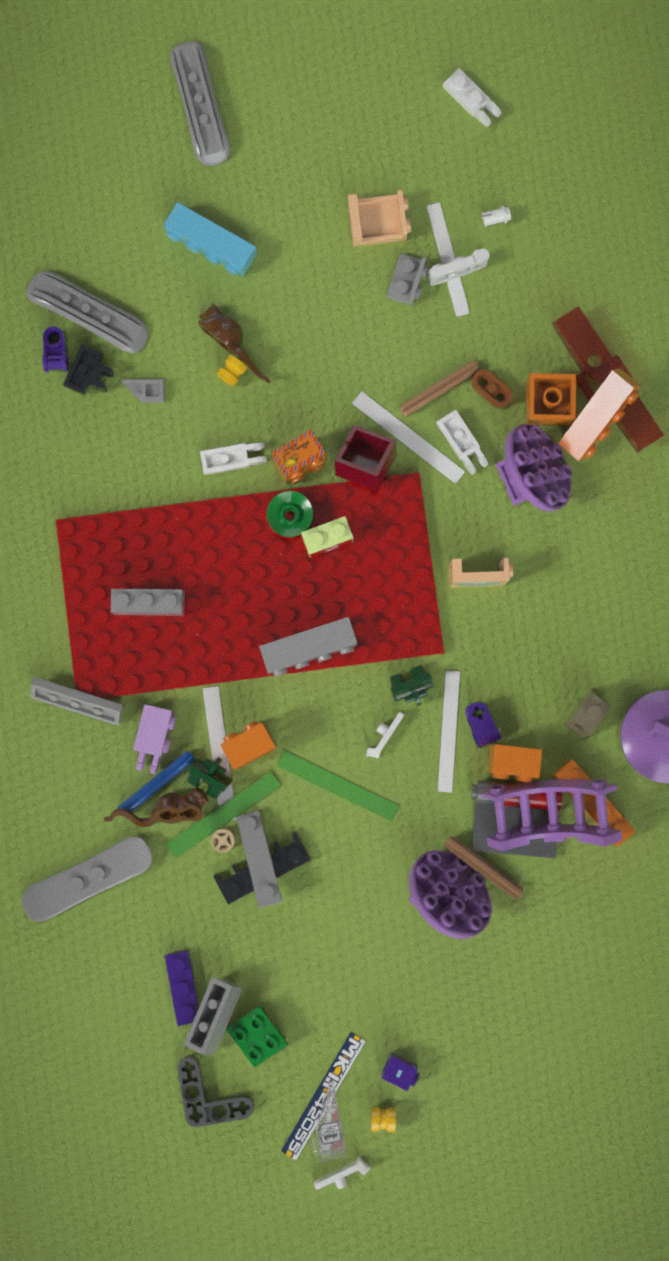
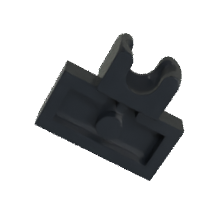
[63,344,114,396]

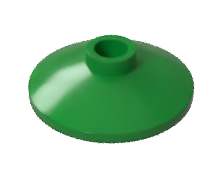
[267,491,313,537]

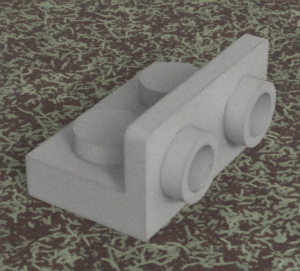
[387,254,429,306]

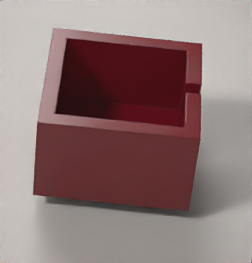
[335,425,396,491]

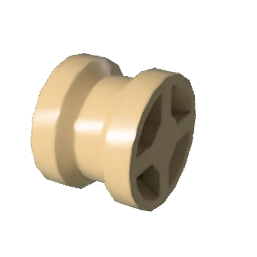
[211,828,236,852]

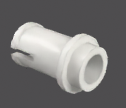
[481,205,511,227]

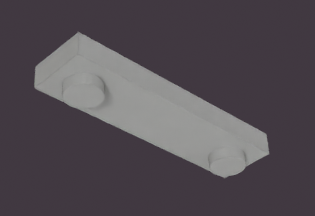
[31,677,123,726]
[236,811,283,909]

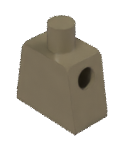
[564,689,611,739]

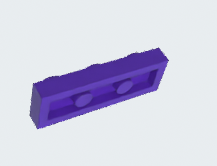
[164,950,199,1026]

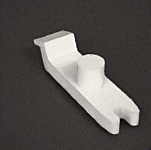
[366,711,405,758]
[314,1157,371,1190]

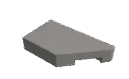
[122,379,165,403]

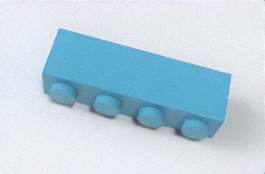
[164,202,257,277]

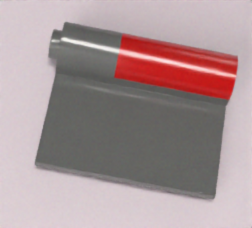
[471,780,563,858]

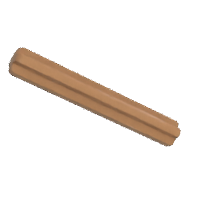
[399,360,480,417]
[443,836,523,900]

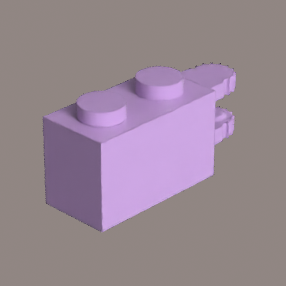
[133,704,177,774]

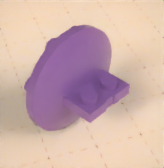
[495,424,572,512]
[620,690,669,783]
[408,850,492,939]

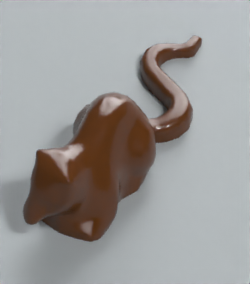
[198,304,271,384]
[104,787,209,827]

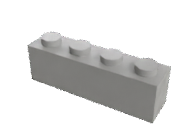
[259,617,357,677]

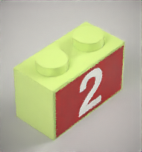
[301,516,353,558]

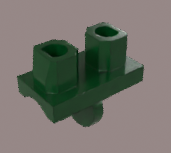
[390,665,433,707]
[187,757,233,799]

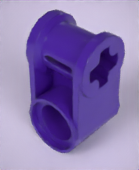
[43,326,69,372]
[465,702,501,749]

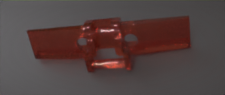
[551,306,664,453]

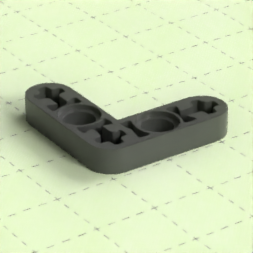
[178,1055,254,1127]

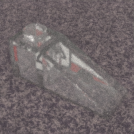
[311,1079,347,1162]

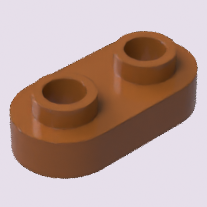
[472,370,512,409]

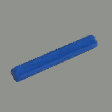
[118,751,195,817]

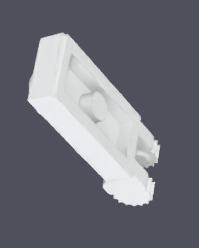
[443,68,502,127]
[427,248,490,287]
[436,410,488,475]
[200,442,267,475]

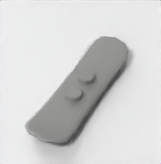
[170,41,230,166]
[26,271,149,353]
[21,836,152,922]

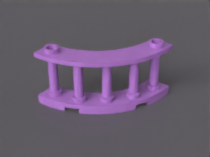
[481,779,623,851]

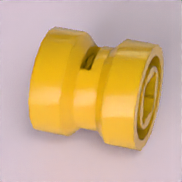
[216,355,248,387]
[371,1107,396,1132]

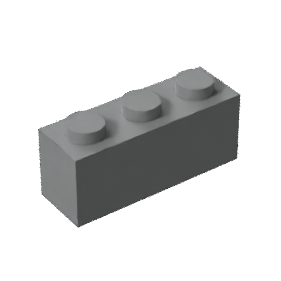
[111,589,185,616]
[184,977,242,1055]

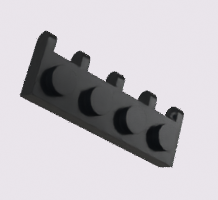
[213,831,311,905]

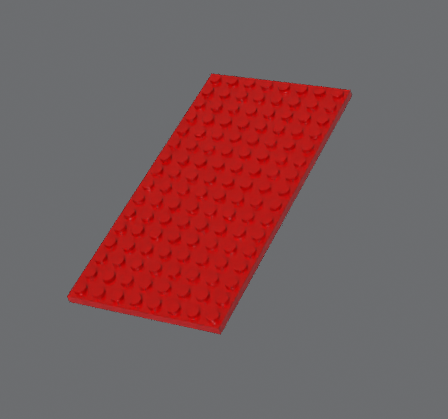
[56,472,444,699]

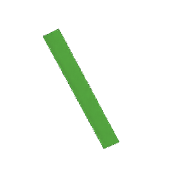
[277,750,399,821]
[166,772,281,858]

